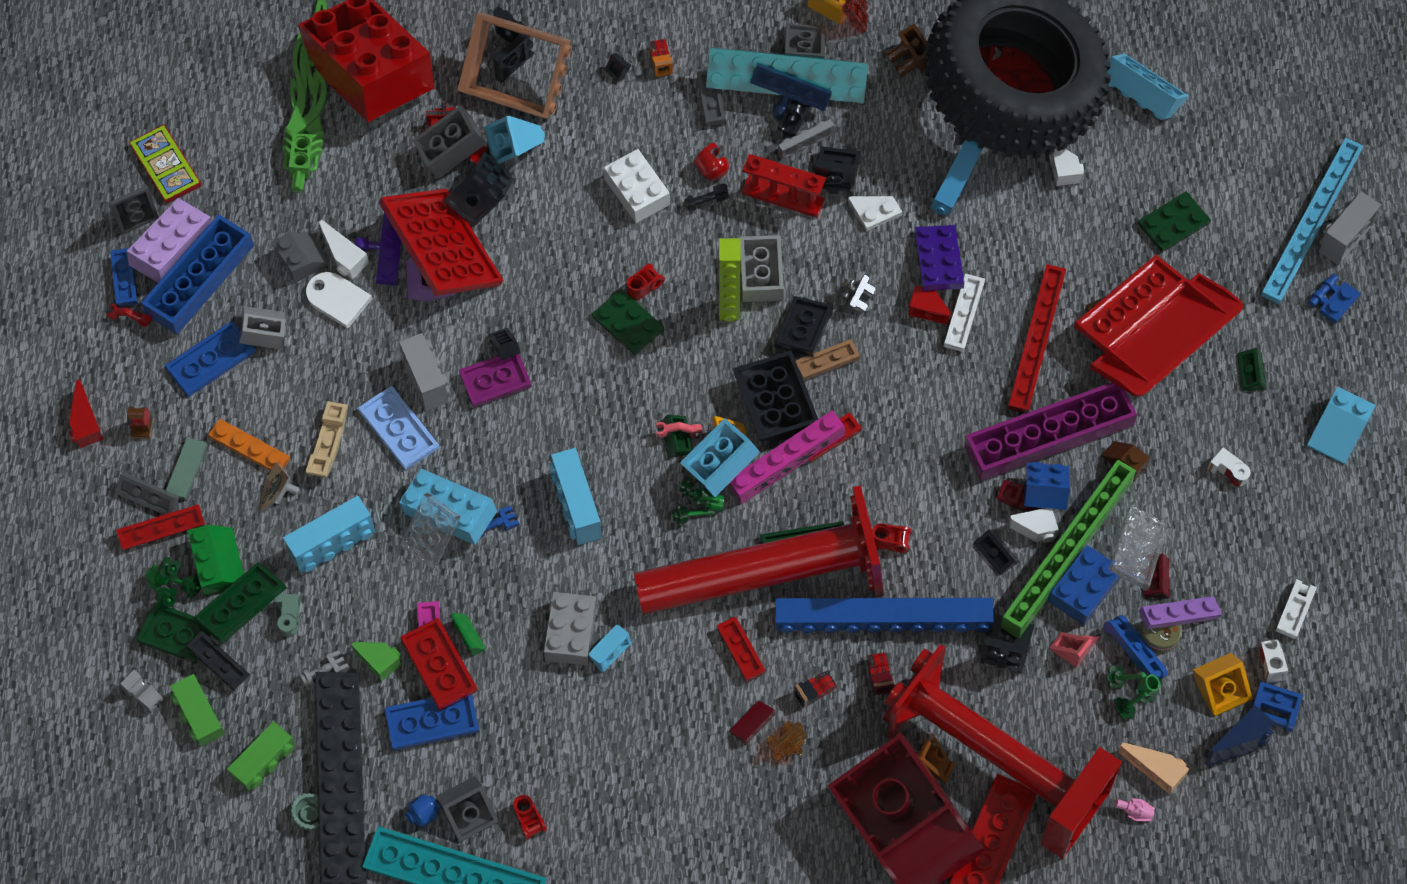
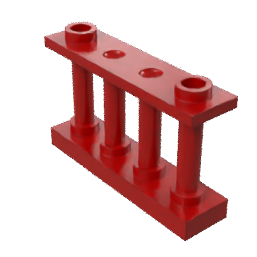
[742,154,826,218]

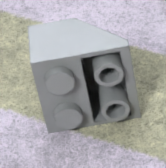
[239,306,286,349]

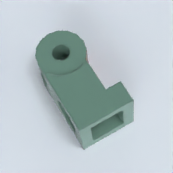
[276,594,301,637]

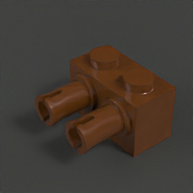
[885,23,929,77]

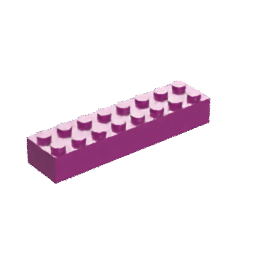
[964,382,1137,481]

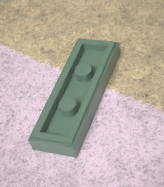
[166,438,208,501]

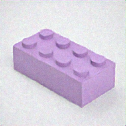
[127,198,211,283]

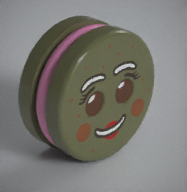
[1140,622,1182,653]

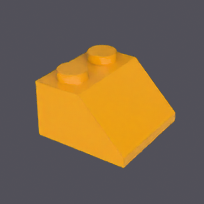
[1193,653,1253,716]

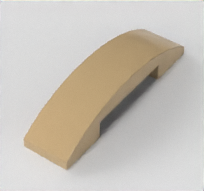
[306,401,348,477]

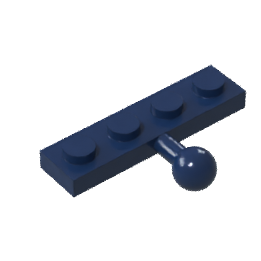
[750,63,832,119]

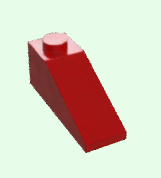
[68,379,104,448]

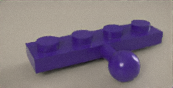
[354,213,401,285]

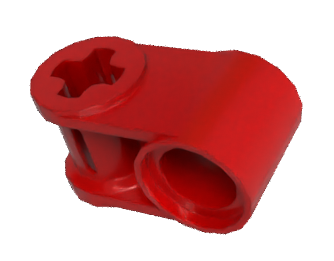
[627,263,665,301]
[872,523,912,553]
[513,795,547,840]

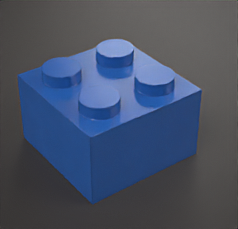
[1024,462,1070,510]

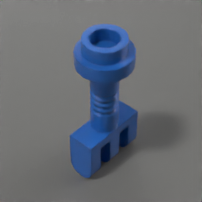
[481,506,520,537]

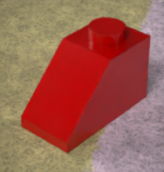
[908,285,950,325]

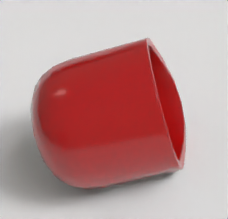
[693,142,729,181]

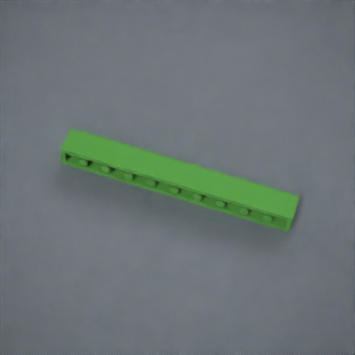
[1001,460,1136,639]

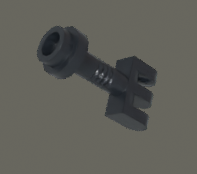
[684,183,729,211]

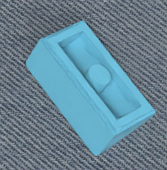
[589,625,631,673]

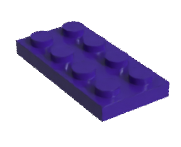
[915,225,964,291]

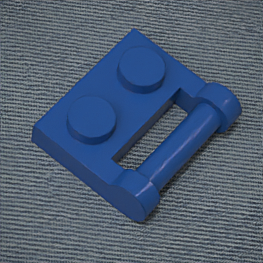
[1253,681,1303,732]

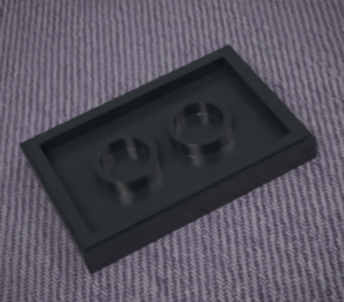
[774,296,834,357]

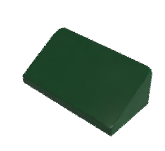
[1237,348,1267,391]
[661,414,692,458]

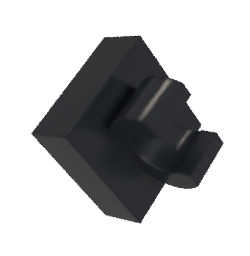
[604,53,631,81]

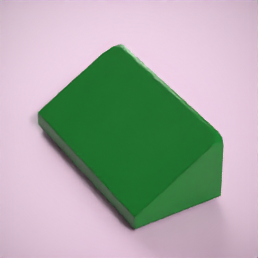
[451,613,486,656]

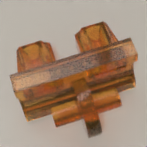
[766,721,807,762]

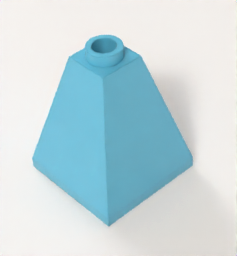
[484,116,545,164]

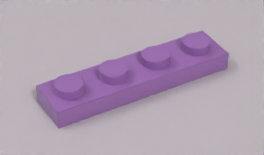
[1139,596,1222,630]

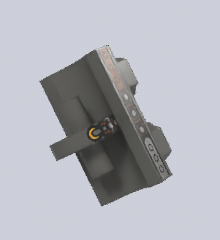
[839,275,876,315]

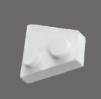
[848,196,902,231]

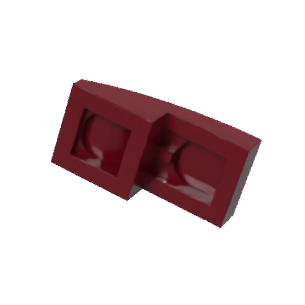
[997,480,1041,512]

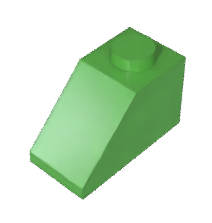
[351,642,401,682]

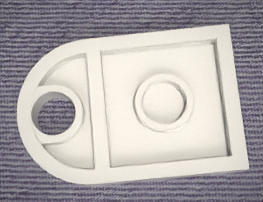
[306,272,372,329]

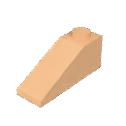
[1118,742,1189,795]

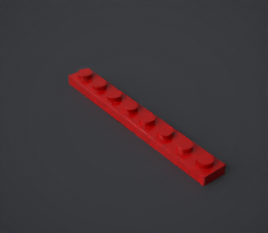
[1008,264,1066,413]

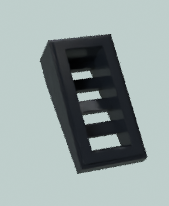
[488,328,520,360]

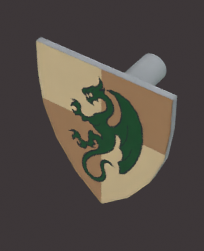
[259,462,299,512]

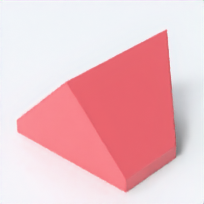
[1049,632,1100,668]

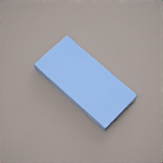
[357,385,440,471]

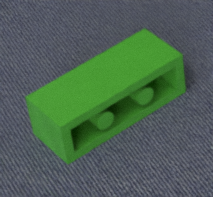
[170,674,225,747]
[227,721,295,792]

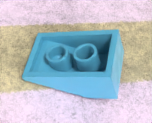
[1307,387,1376,465]

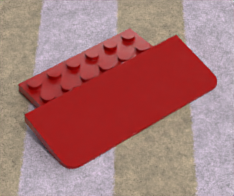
[1074,255,1243,396]

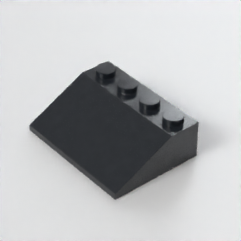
[732,350,818,442]

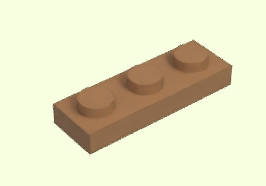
[796,339,860,381]

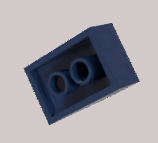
[1205,705,1275,766]

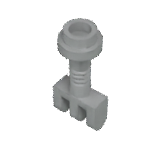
[299,650,350,687]

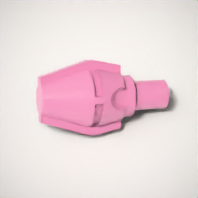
[1115,798,1155,821]

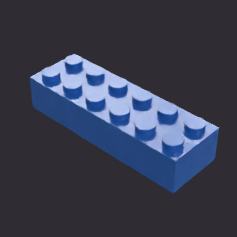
[141,214,254,335]

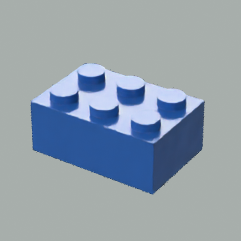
[1049,545,1123,626]

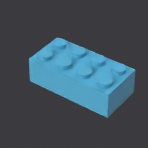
[549,447,602,545]
[399,469,497,545]
[283,496,375,574]

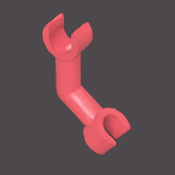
[655,422,703,438]

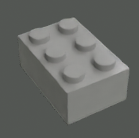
[1319,191,1381,265]
[740,235,784,302]
[399,333,450,411]
[544,592,597,666]

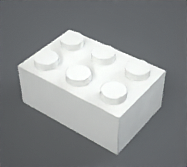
[604,149,670,223]

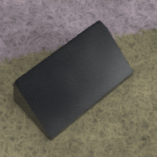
[973,529,1020,575]

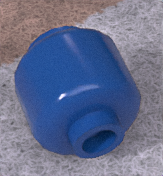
[405,794,440,827]

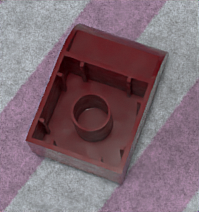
[827,733,986,884]

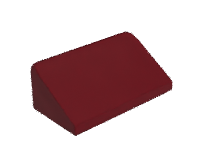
[1143,553,1170,598]
[729,700,775,746]

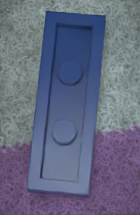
[110,248,138,307]

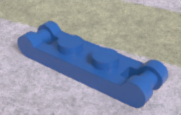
[1103,615,1168,679]

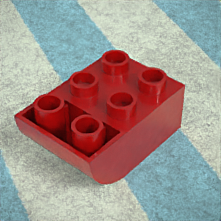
[298,0,435,122]

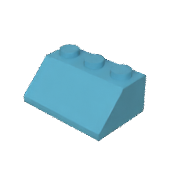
[680,418,760,497]

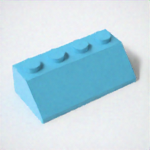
[1107,53,1189,120]

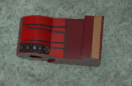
[867,652,894,696]

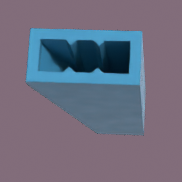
[930,140,983,216]

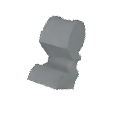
[120,669,164,712]

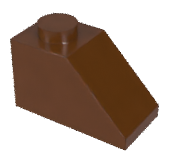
[1101,441,1150,482]

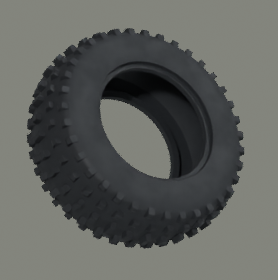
[924,0,1111,159]

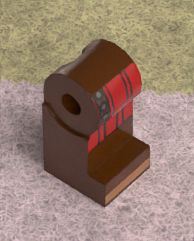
[127,406,153,439]

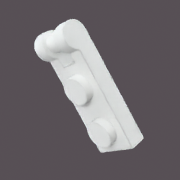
[1276,579,1317,639]

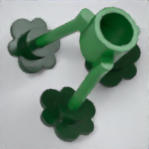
[1106,665,1161,720]

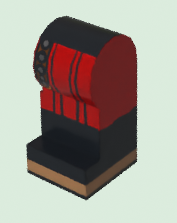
[793,671,837,709]

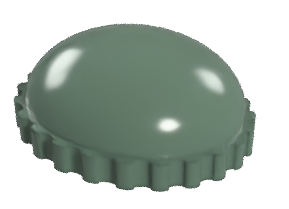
[291,793,318,831]

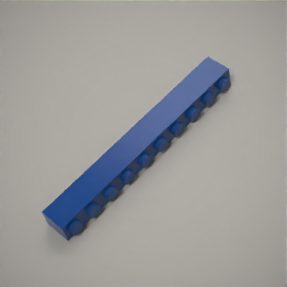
[776,598,994,633]

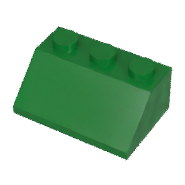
[187,525,244,596]

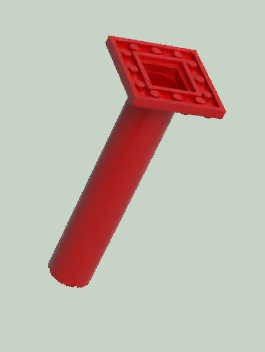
[634,485,884,615]

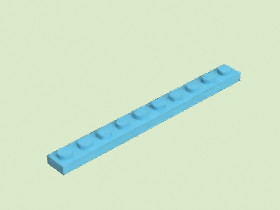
[1261,138,1364,304]

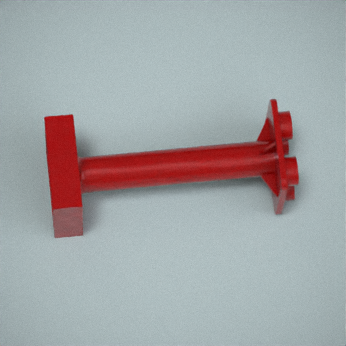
[883,644,1122,859]

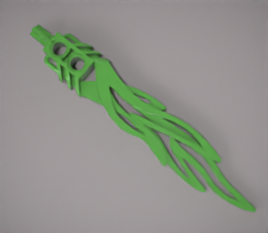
[282,0,327,193]

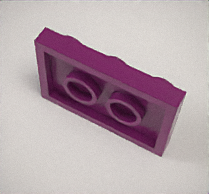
[459,354,532,408]

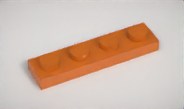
[208,419,290,471]

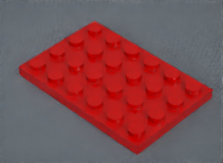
[378,189,504,296]

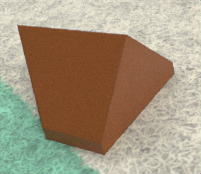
[919,733,955,783]

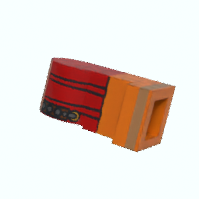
[649,39,673,77]

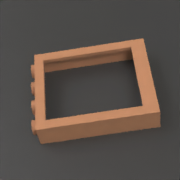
[457,13,572,119]

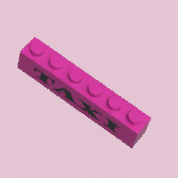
[729,410,846,504]

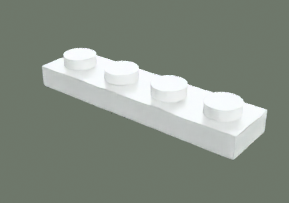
[944,273,985,352]

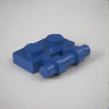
[1308,274,1361,324]

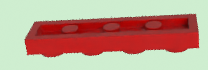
[116,504,205,550]

